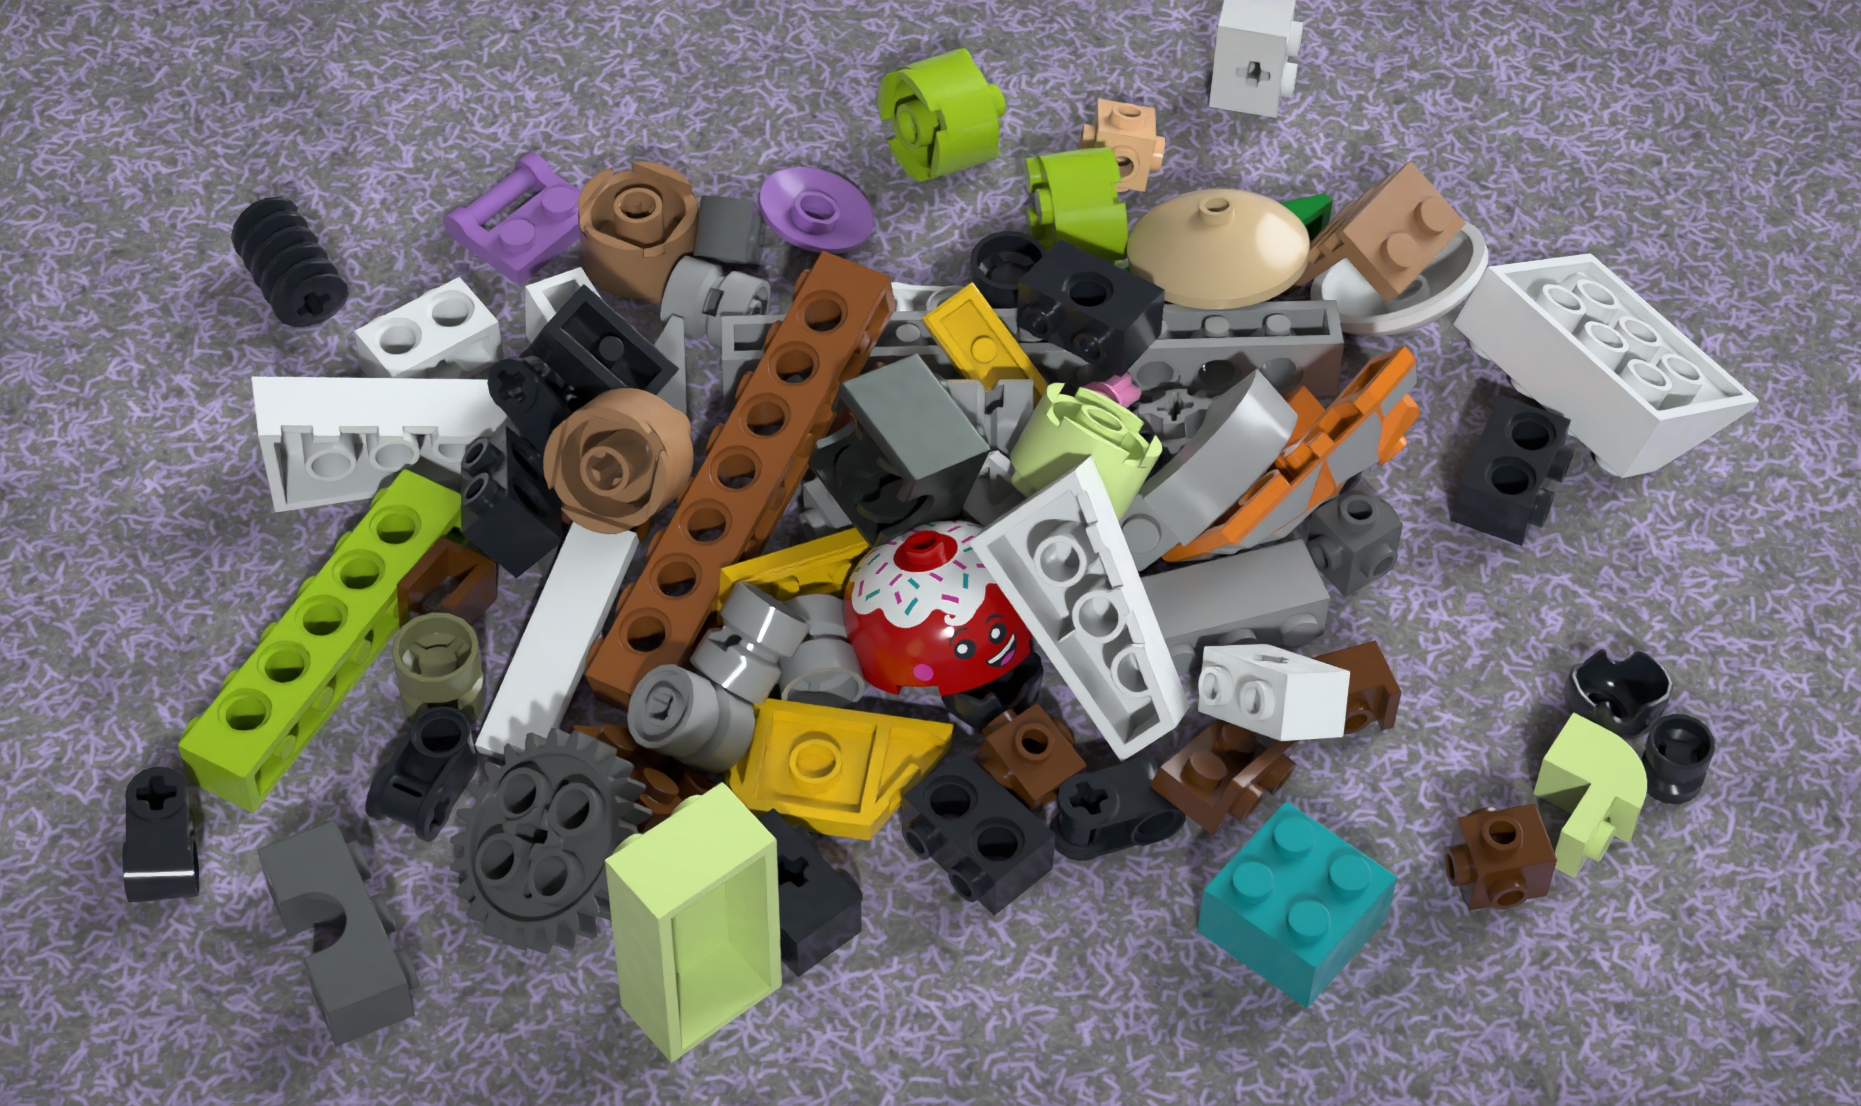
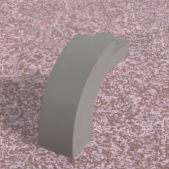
[1118,369,1298,573]

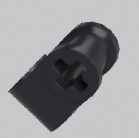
[487,349,589,457]
[365,706,478,842]
[1051,756,1186,861]
[122,767,200,903]

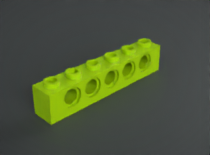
[178,468,470,814]

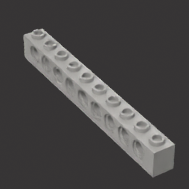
[721,300,1344,412]

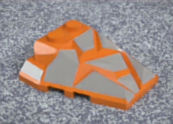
[1161,346,1419,564]

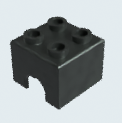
[807,354,991,549]

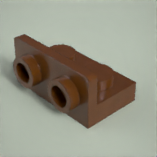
[1149,719,1300,835]

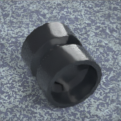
[969,231,1047,309]

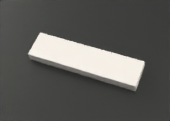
[475,521,639,761]

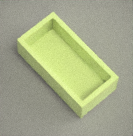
[605,782,782,1063]

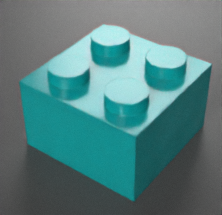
[1197,801,1397,1009]

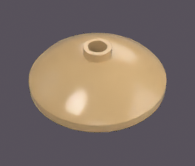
[1127,188,1310,310]

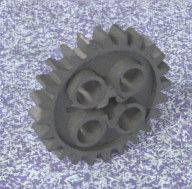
[450,728,652,954]

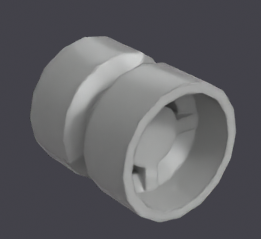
[660,256,771,349]
[945,379,1034,460]
[689,581,812,705]
[777,594,865,709]
[627,664,755,774]

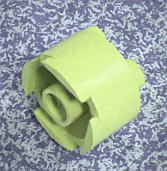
[1010,383,1162,521]

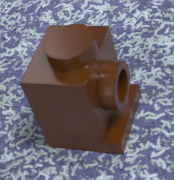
[1311,640,1402,734]

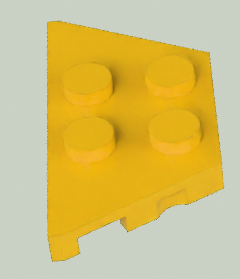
[722,698,953,841]

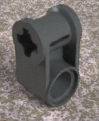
[693,195,766,265]

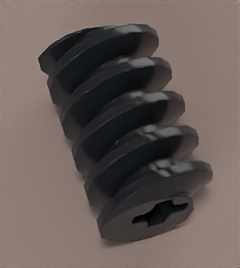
[231,197,349,327]

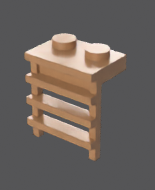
[1281,160,1466,303]

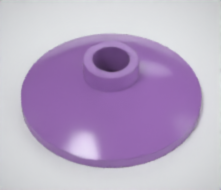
[758,167,874,254]

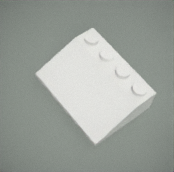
[1453,253,1759,478]

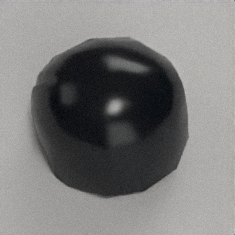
[938,649,1044,730]
[1563,649,1674,741]

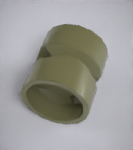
[392,612,486,724]

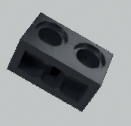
[1451,395,1575,546]
[461,425,563,579]
[901,750,1056,916]

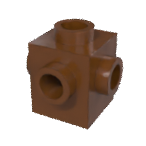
[974,703,1087,815]
[1443,803,1557,911]

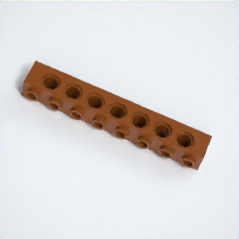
[585,250,896,713]

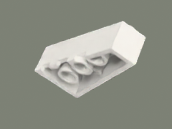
[251,377,520,512]
[968,455,1190,762]

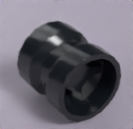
[1641,714,1716,804]

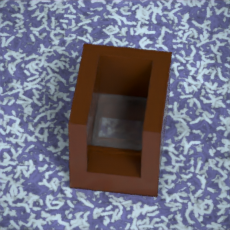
[397,537,497,630]

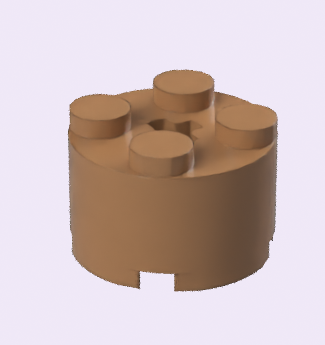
[578,162,700,304]
[543,388,693,534]

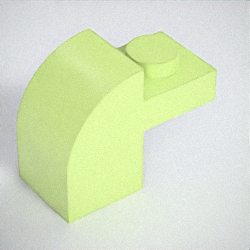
[1533,712,1647,878]

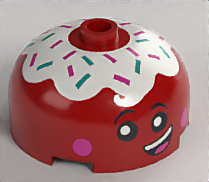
[842,521,1033,696]

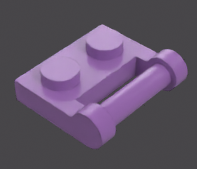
[443,152,581,286]

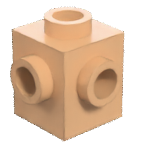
[1078,99,1165,192]

